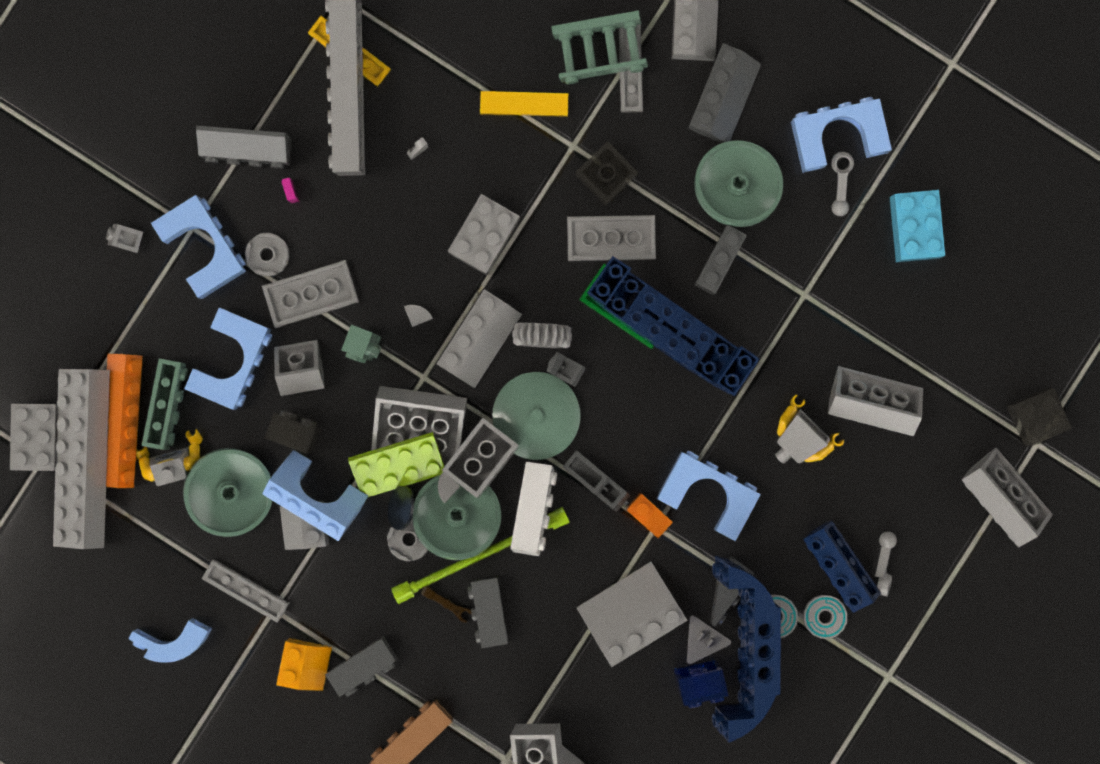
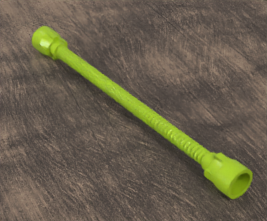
[391,507,570,604]

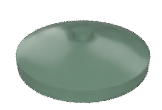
[694,141,783,227]
[492,372,580,460]
[183,448,272,537]
[412,475,501,560]

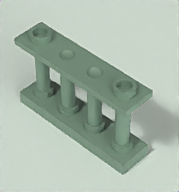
[552,10,648,84]

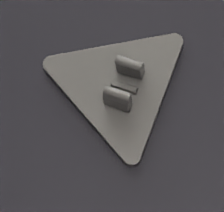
[687,615,731,664]

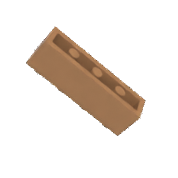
[369,699,453,764]

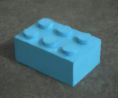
[890,190,945,262]

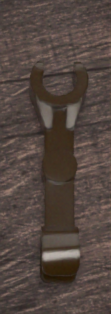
[421,586,472,623]

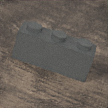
[694,225,747,295]
[468,576,508,648]
[325,636,398,697]

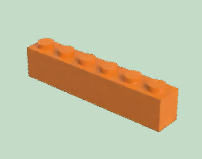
[106,354,143,488]

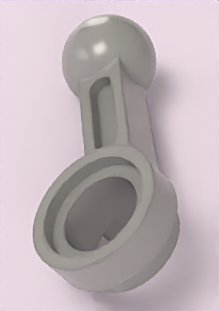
[831,152,854,216]
[875,531,897,597]

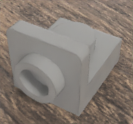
[106,224,143,253]

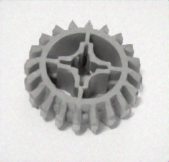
[512,323,572,348]

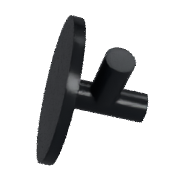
[388,486,415,530]

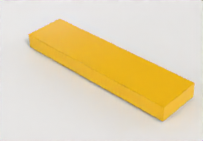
[308,16,391,87]
[480,91,568,117]

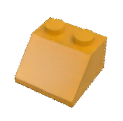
[276,638,332,691]

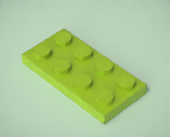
[348,432,445,497]

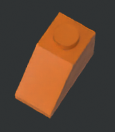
[626,493,673,538]

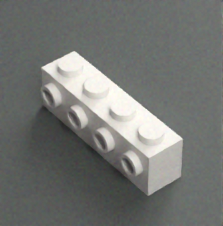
[511,462,557,556]

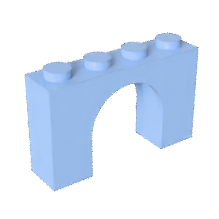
[791,97,892,173]
[151,195,246,299]
[184,308,272,410]
[263,450,368,541]
[656,451,761,541]

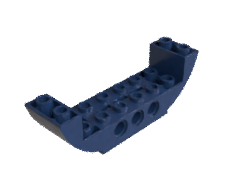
[587,256,760,396]
[712,556,781,742]

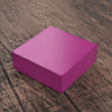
[281,178,299,203]

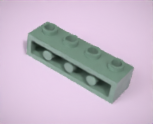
[341,325,381,363]
[142,358,188,450]

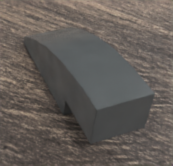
[563,450,631,512]

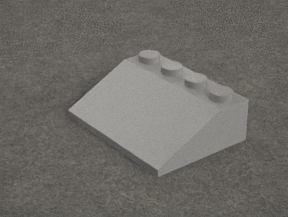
[371,386,467,465]
[576,561,687,667]

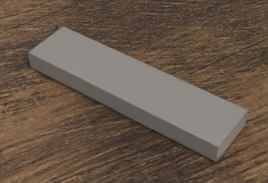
[618,24,643,113]
[202,559,289,623]

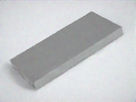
[567,215,656,261]
[262,260,359,328]

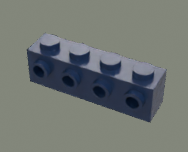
[804,520,881,613]

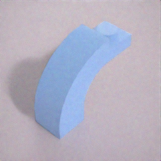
[129,618,212,663]

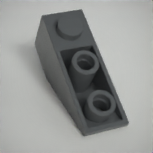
[710,556,755,627]

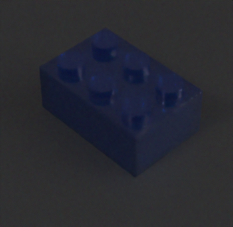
[673,660,728,708]

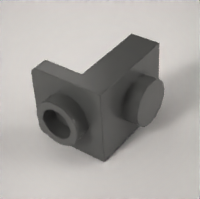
[547,352,586,387]

